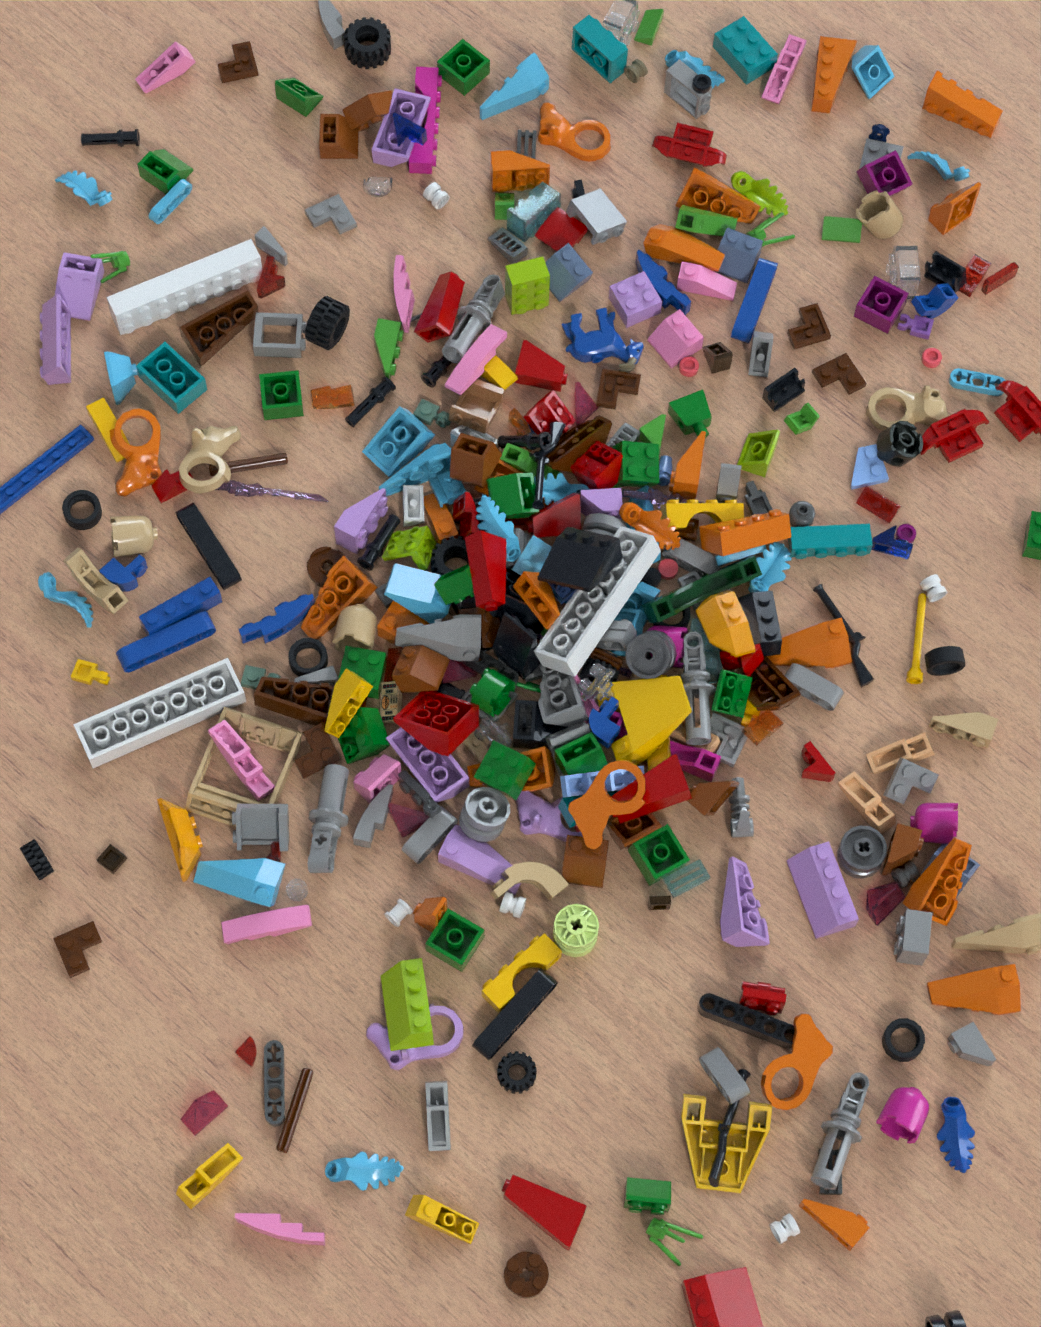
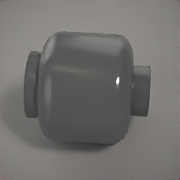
[789,501,816,527]

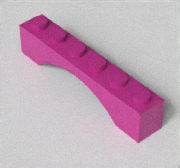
[409,67,442,174]
[609,711,721,782]

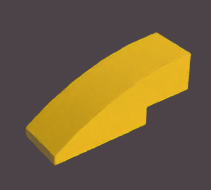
[475,340,518,390]
[86,397,130,463]
[176,1143,243,1209]

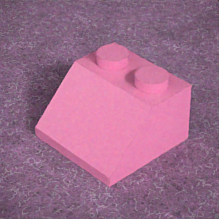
[647,309,704,368]
[353,754,401,804]

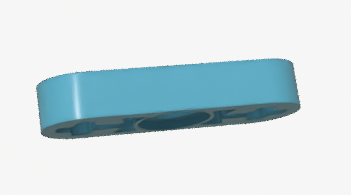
[149,179,192,224]
[949,368,1006,396]
[715,545,767,566]

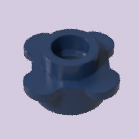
[869,124,890,142]

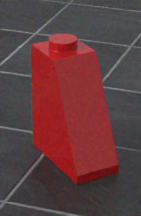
[515,340,568,392]
[527,493,581,537]

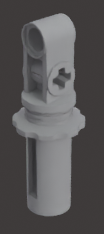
[442,275,505,363]
[681,632,716,745]
[307,764,349,873]
[811,1073,869,1190]

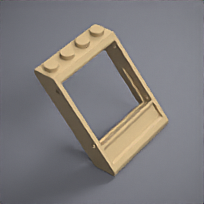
[185,707,303,827]

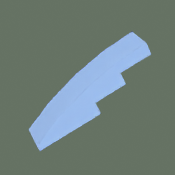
[560,766,645,797]

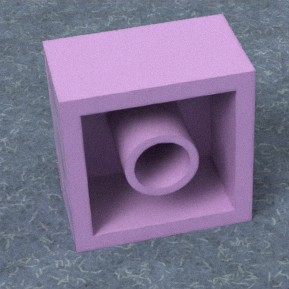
[609,271,662,328]

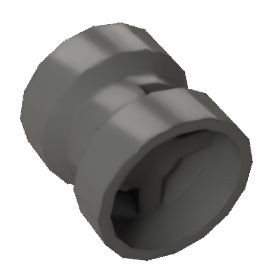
[891,861,920,889]

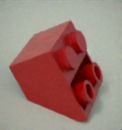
[570,441,623,490]

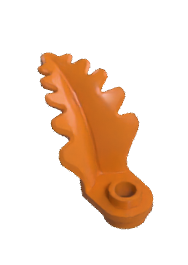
[619,502,681,550]

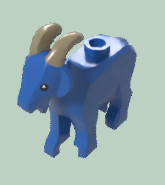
[562,308,644,373]

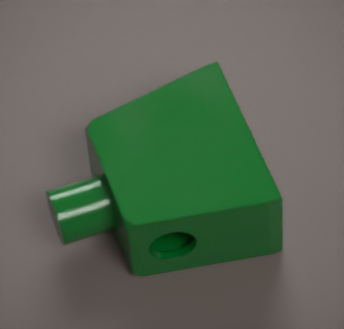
[668,389,712,438]

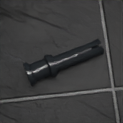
[81,129,140,147]
[421,353,459,388]
[345,376,396,428]
[497,432,552,450]
[357,514,401,571]

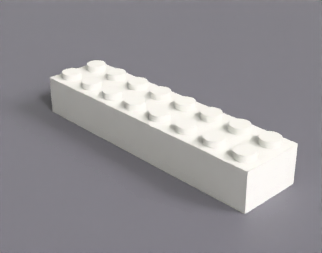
[107,239,263,335]
[534,526,661,677]
[73,658,246,768]

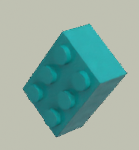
[572,15,628,83]
[713,16,778,85]
[136,342,207,414]

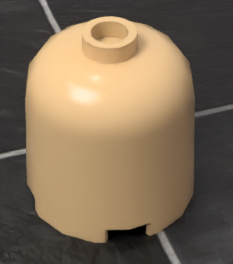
[856,191,903,239]
[110,516,158,557]
[332,604,377,653]

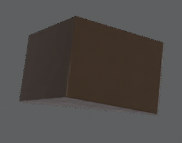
[702,342,733,374]

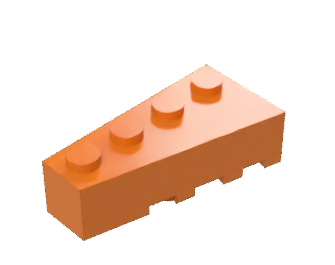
[811,36,857,114]
[922,70,1003,138]
[699,509,792,556]

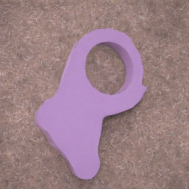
[516,791,583,842]
[366,1003,464,1070]

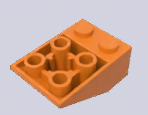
[490,150,550,193]

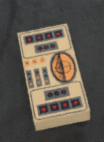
[380,681,402,724]

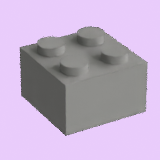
[894,909,932,966]

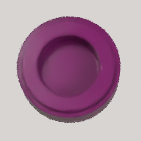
[895,524,916,545]

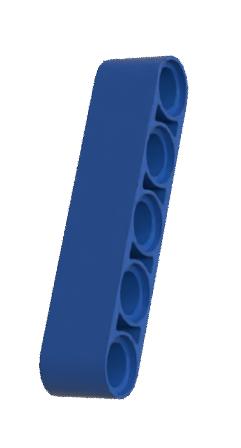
[731,258,778,343]
[116,611,216,673]

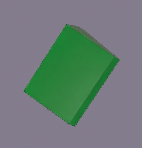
[275,77,324,117]

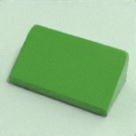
[634,9,664,46]
[822,216,862,243]

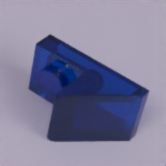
[392,112,427,147]
[871,525,913,559]

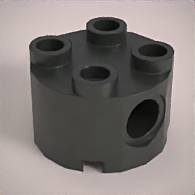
[877,421,923,467]

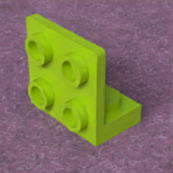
[382,526,437,570]

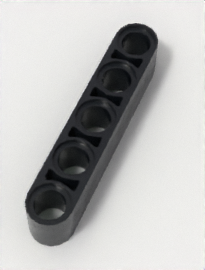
[175,502,242,590]
[472,968,558,1060]
[698,993,795,1049]

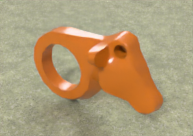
[538,102,611,162]
[110,408,162,497]
[568,760,645,849]
[761,1013,833,1110]

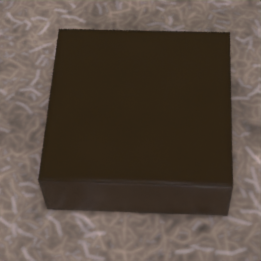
[97,844,127,874]
[648,896,671,910]

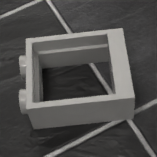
[664,59,712,119]
[253,312,307,358]

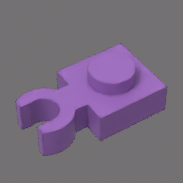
[897,314,934,340]

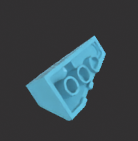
[379,443,451,497]

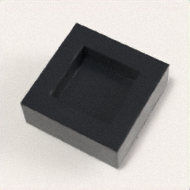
[571,179,585,199]

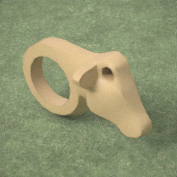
[866,385,949,431]
[179,426,241,494]

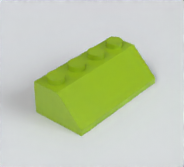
[381,958,434,1051]

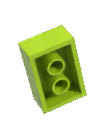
[505,256,550,315]

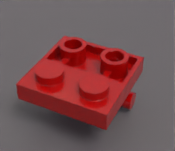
[739,981,787,1015]

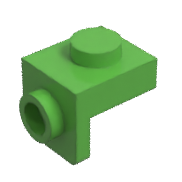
[784,403,820,435]

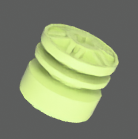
[553,904,599,957]

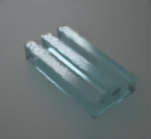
[663,859,710,898]

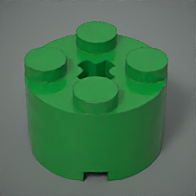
[469,667,516,717]

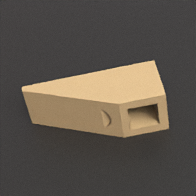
[929,712,998,748]

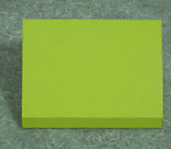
[737,429,780,477]

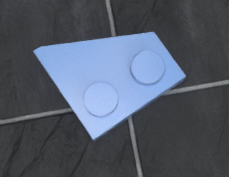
[850,444,889,490]

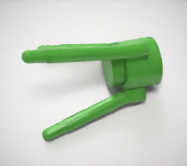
[746,212,795,247]
[90,251,130,283]
[646,1217,703,1266]

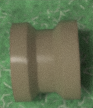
[624,59,648,83]

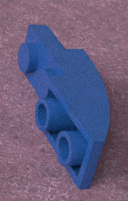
[636,250,691,315]
[239,594,315,644]

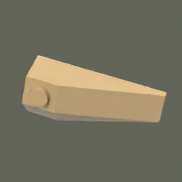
[951,913,1041,955]

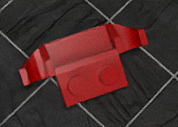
[652,122,727,167]
[994,380,1041,443]
[920,409,989,463]

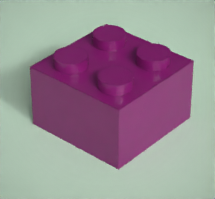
[856,150,913,197]
[853,276,909,334]

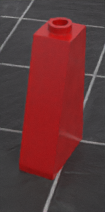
[414,271,465,343]
[465,530,507,611]
[611,754,692,824]
[502,1175,587,1251]

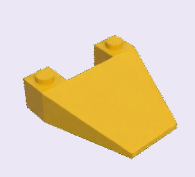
[595,676,692,765]
[681,1094,772,1193]

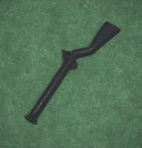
[529,422,566,509]
[813,584,874,688]
[708,1069,751,1187]

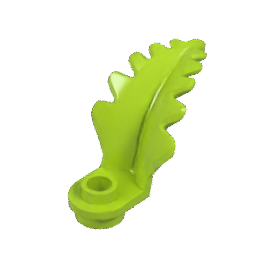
[731,171,788,216]

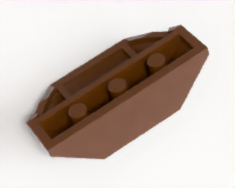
[545,415,612,473]
[743,656,801,711]

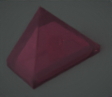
[574,382,598,425]
[442,659,479,683]
[388,803,429,838]
[866,881,906,926]
[180,1090,228,1136]

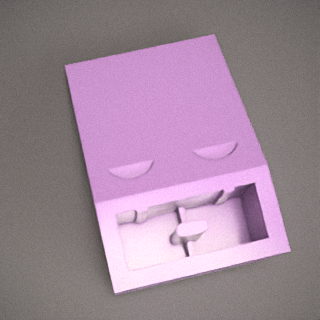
[55,253,104,321]
[334,488,388,554]

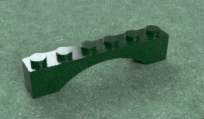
[642,556,762,624]

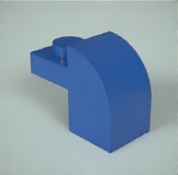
[911,283,958,319]
[99,555,148,592]
[589,697,620,748]

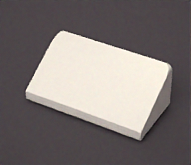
[402,485,424,527]

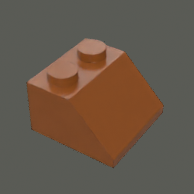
[342,90,393,132]
[392,645,450,693]
[687,781,740,816]
[607,813,662,850]
[881,823,924,876]
[562,835,609,888]

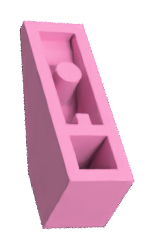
[135,42,196,93]
[677,262,737,301]

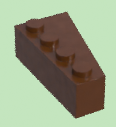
[180,290,258,367]
[254,676,334,728]

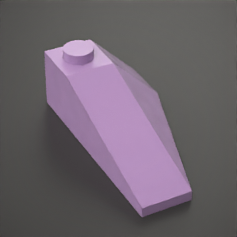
[438,824,521,895]
[720,856,770,947]

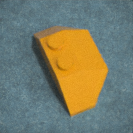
[695,590,755,657]
[157,798,203,882]

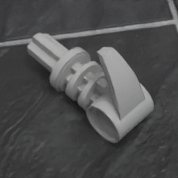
[729,777,754,838]

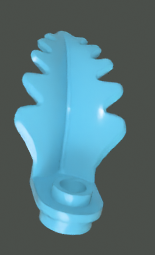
[665,50,725,89]
[907,151,970,182]
[55,171,113,207]
[534,473,590,505]
[476,495,521,562]
[748,542,792,593]
[38,572,93,628]
[325,1151,404,1191]

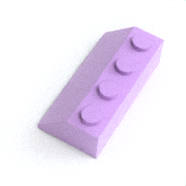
[372,89,431,167]
[40,294,71,385]
[386,728,469,803]
[786,841,859,939]

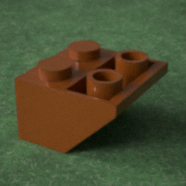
[319,114,359,159]
[450,433,502,488]

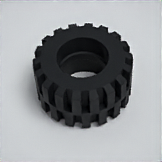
[344,17,391,69]
[305,296,350,350]
[431,536,469,576]

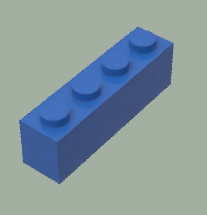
[139,577,222,636]

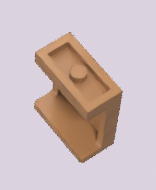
[449,379,505,434]

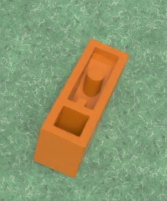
[424,493,459,544]
[513,571,560,629]
[413,897,447,932]
[799,1198,870,1251]

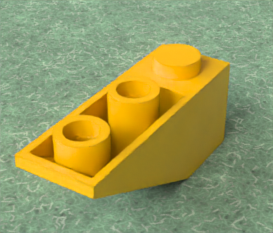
[324,669,373,738]
[405,1195,479,1244]

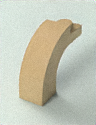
[63,548,129,614]
[490,862,569,900]

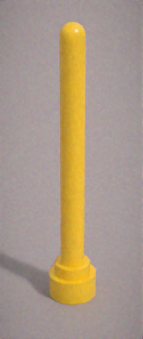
[906,593,926,684]

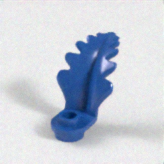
[937,1097,975,1173]

